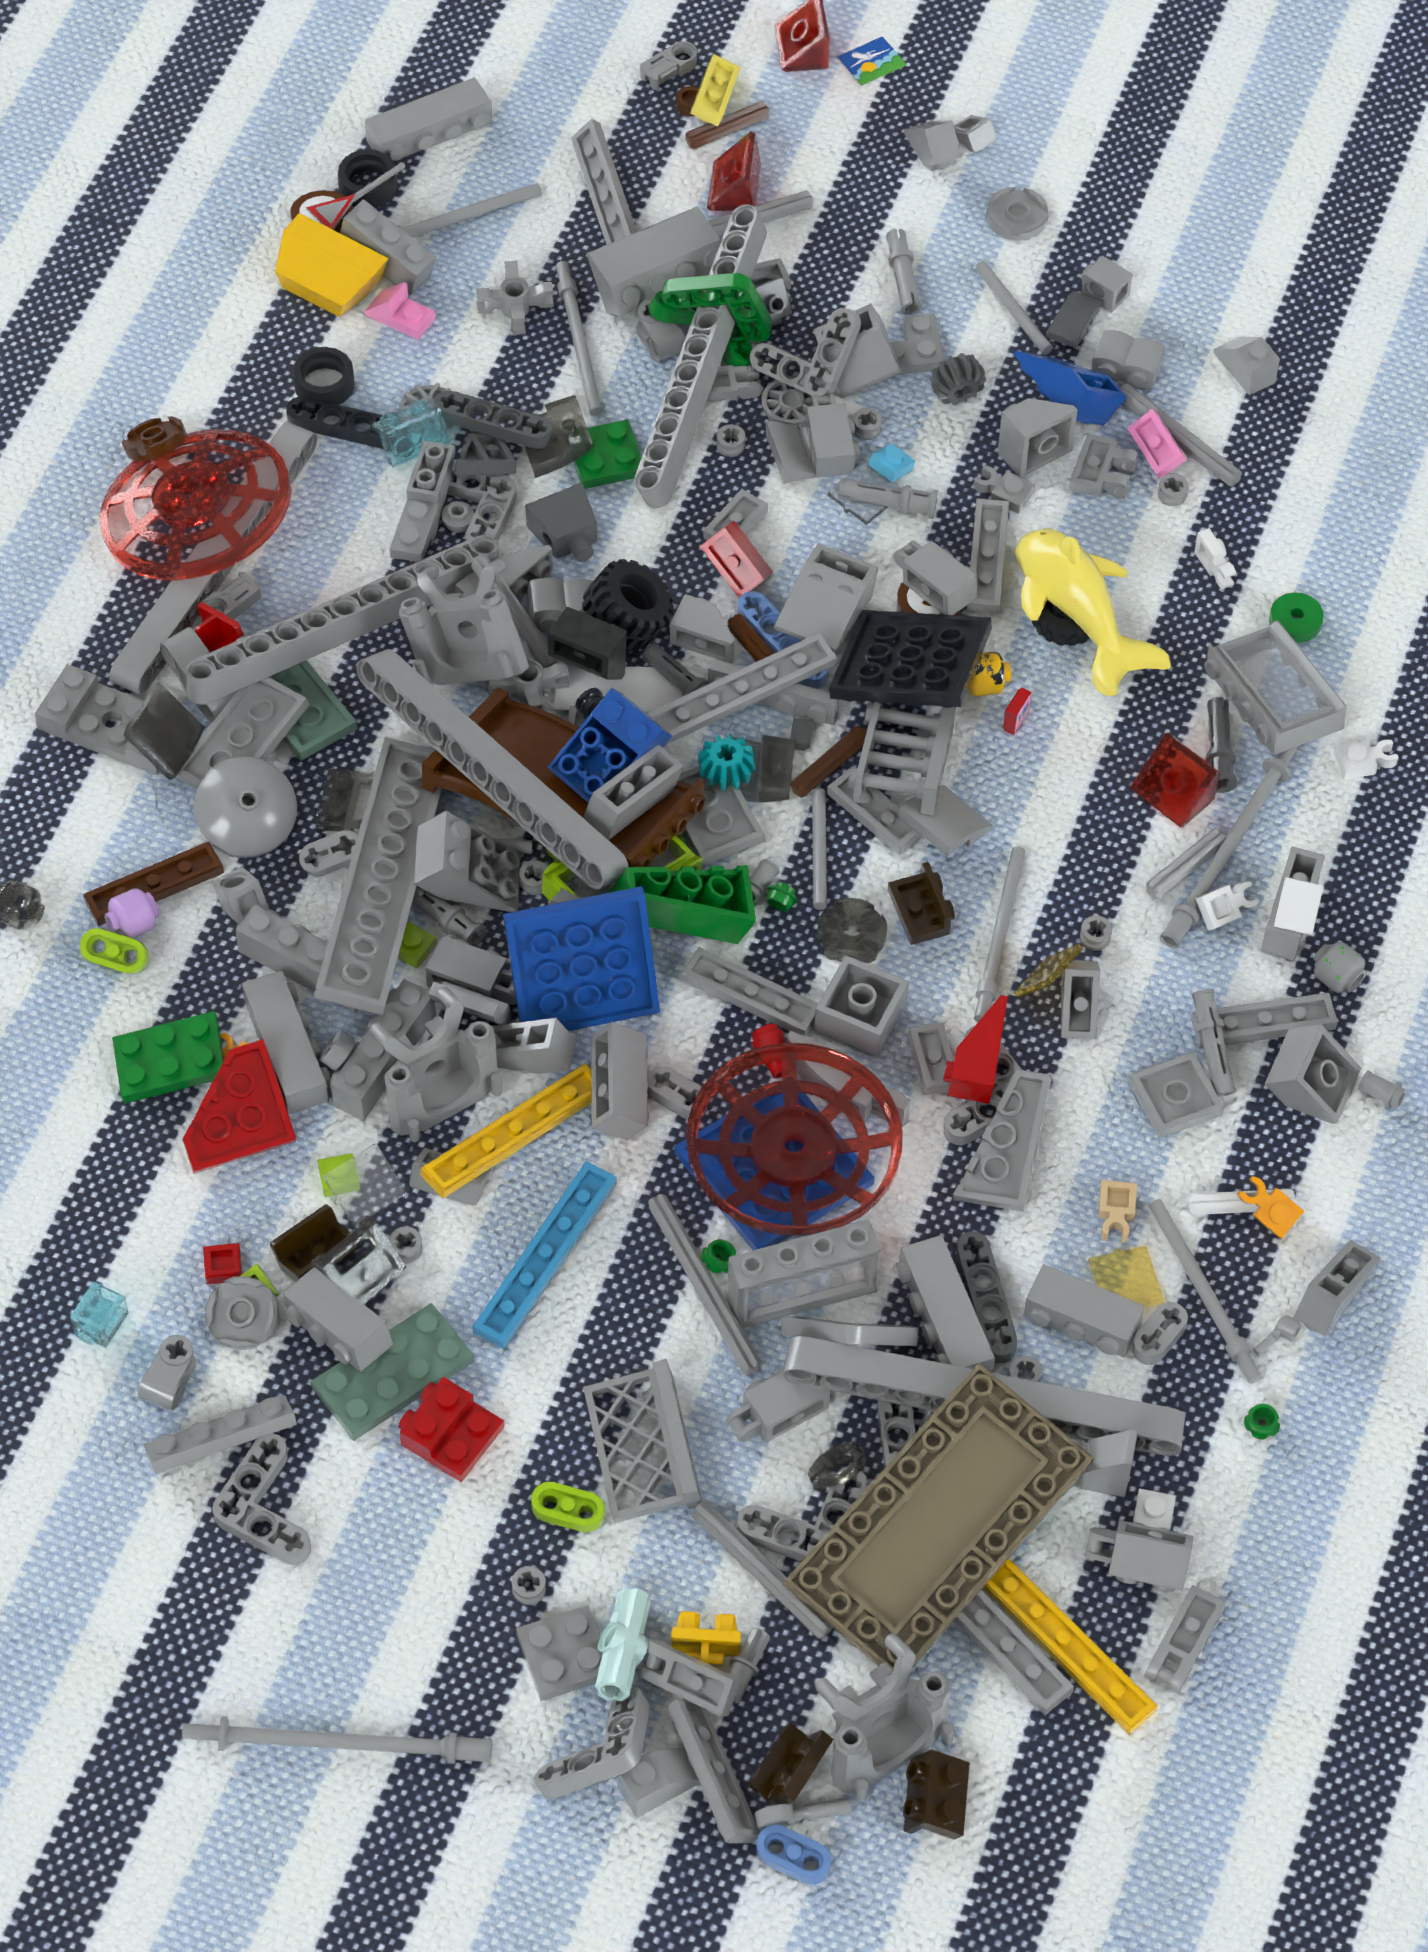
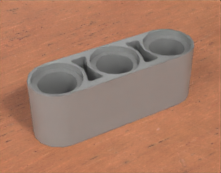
[159,627,237,722]

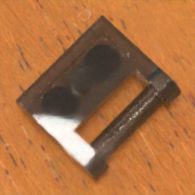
[316,768,375,832]
[312,1215,407,1304]

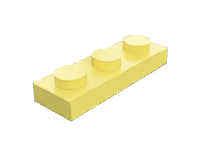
[690,54,741,127]

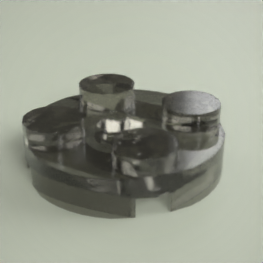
[817,898,887,963]

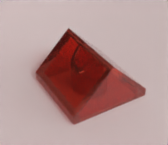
[774,0,830,72]
[707,131,761,211]
[1130,732,1220,828]

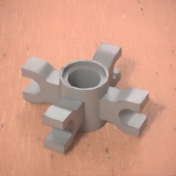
[476,261,554,335]
[487,641,569,709]

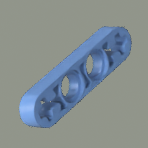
[737,591,828,689]

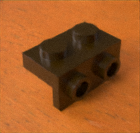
[887,862,955,945]
[270,1204,361,1282]
[903,1749,970,1840]

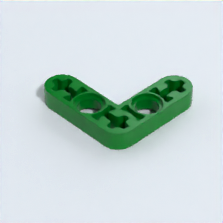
[662,273,772,342]
[648,291,753,367]

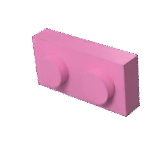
[1127,408,1187,478]

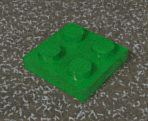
[566,419,641,489]

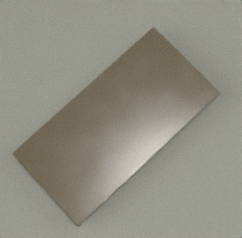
[783,1363,1094,1671]

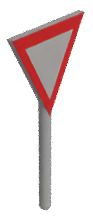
[306,163,405,230]

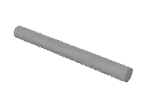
[975,261,1053,355]
[812,788,827,910]

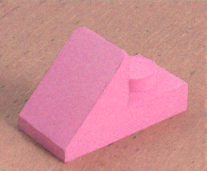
[365,282,435,340]

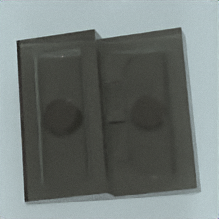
[516,395,594,478]
[123,682,205,780]
[733,735,795,803]

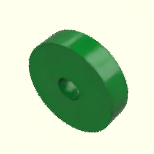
[1269,592,1324,643]

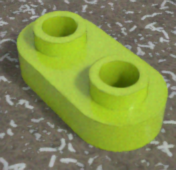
[80,928,149,974]
[531,1482,605,1532]

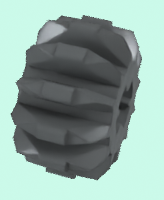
[930,353,986,405]

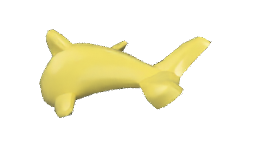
[1014,528,1171,696]

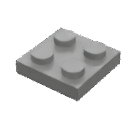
[1128,1052,1224,1139]
[516,1605,603,1701]

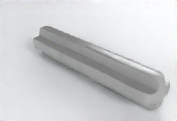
[1146,828,1226,899]

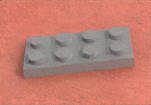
[174,677,310,789]

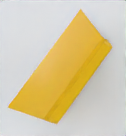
[274,213,389,317]

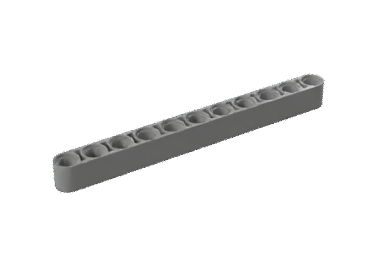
[634,204,767,508]
[109,422,318,695]
[186,535,499,704]
[356,649,629,890]
[783,1336,1185,1456]

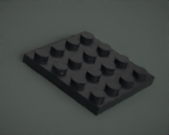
[829,610,992,708]

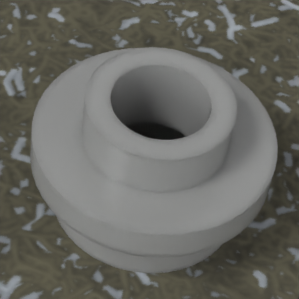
[442,501,474,533]

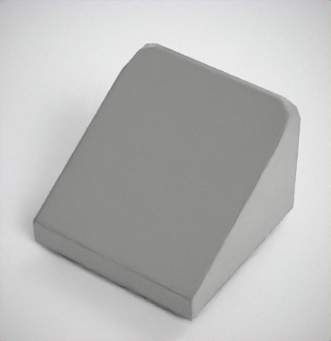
[954,115,996,153]

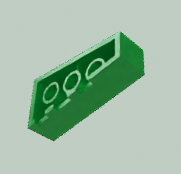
[609,865,756,944]

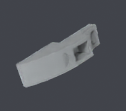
[389,441,455,562]
[455,545,553,627]
[787,1030,911,1128]

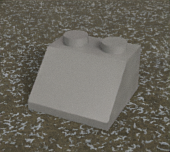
[998,398,1078,478]
[1265,1024,1361,1124]

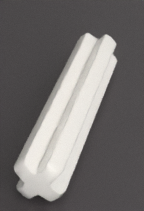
[1188,1189,1295,1215]

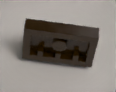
[748,1724,833,1805]

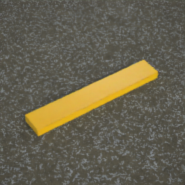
[420,1063,592,1199]
[983,1559,1158,1735]

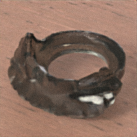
[808,1442,866,1492]

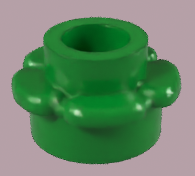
[765,882,798,912]
[701,1239,736,1274]
[1244,1404,1280,1440]

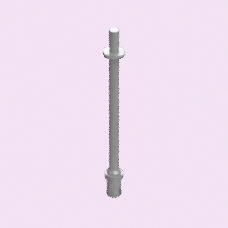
[1160,746,1298,949]
[182,1716,492,1764]

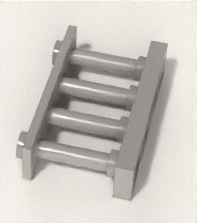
[848,702,956,816]

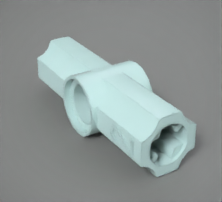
[595,1588,651,1702]

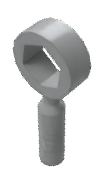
[755,1798,851,1831]

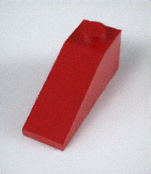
[943,995,1008,1104]

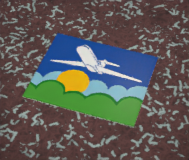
[837,36,907,86]

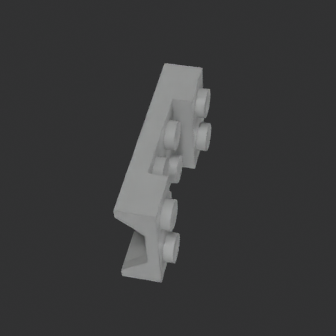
[35,664,189,775]

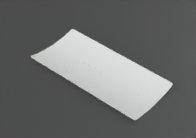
[554,665,682,712]

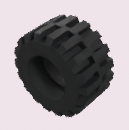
[582,559,674,651]

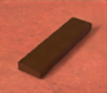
[83,842,224,926]

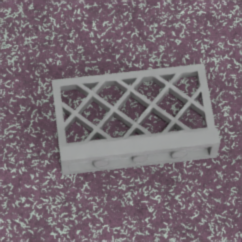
[583,1359,702,1523]

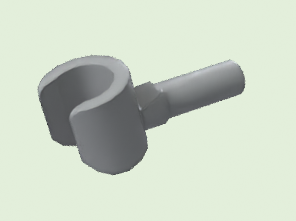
[1253,1316,1301,1356]

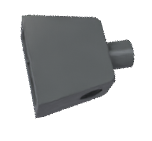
[525,483,597,562]

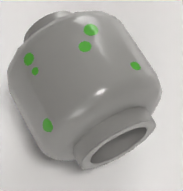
[1314,942,1367,993]

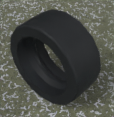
[337,149,397,208]
[293,346,355,405]

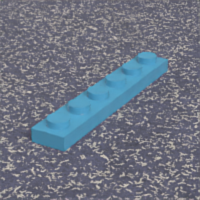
[472,1161,617,1349]

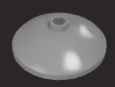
[194,757,297,858]

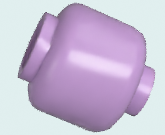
[105,888,159,938]

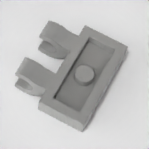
[1069,433,1138,499]

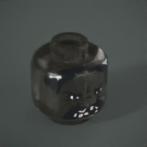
[0,880,45,930]

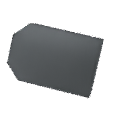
[790,718,813,751]

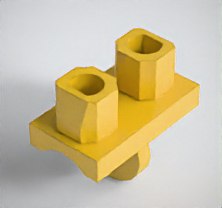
[671,1611,741,1665]

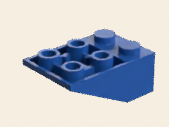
[1014,350,1127,426]
[547,688,673,803]

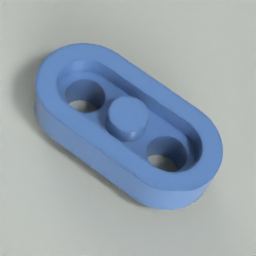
[756,1825,831,1885]

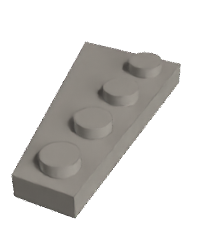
[953,1069,1052,1212]

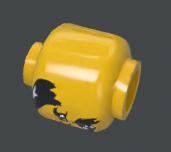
[969,652,1011,696]

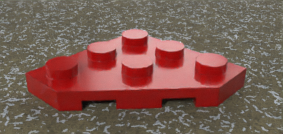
[182,1039,297,1174]

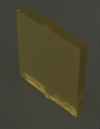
[1014,944,1083,998]
[1088,1246,1164,1308]

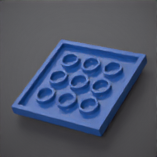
[503,886,660,1031]
[674,1076,875,1251]

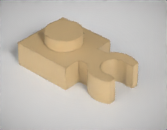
[1098,1180,1137,1243]

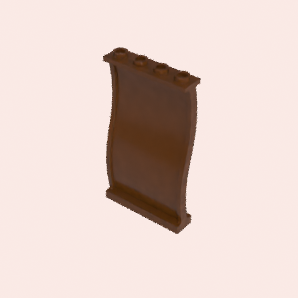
[422,688,706,867]

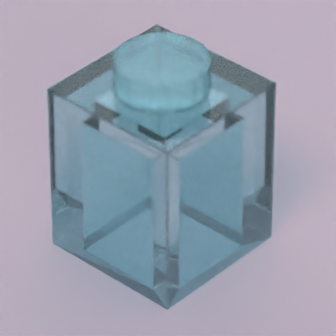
[70,1281,129,1348]

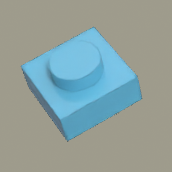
[868,443,915,482]

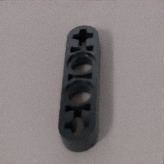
[286,397,408,451]

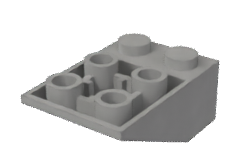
[774,543,879,653]
[414,811,521,912]

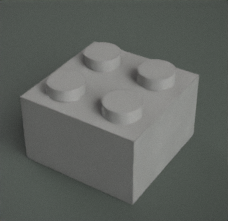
[814,955,909,1057]

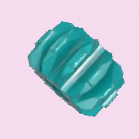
[698,732,756,792]

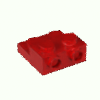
[398,1376,505,1483]

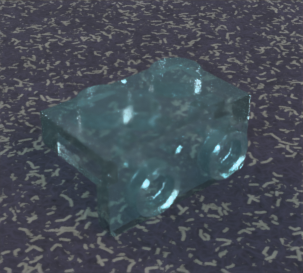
[372,400,451,467]

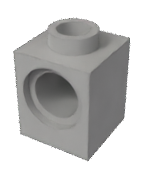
[1081,255,1133,313]
[212,866,269,924]

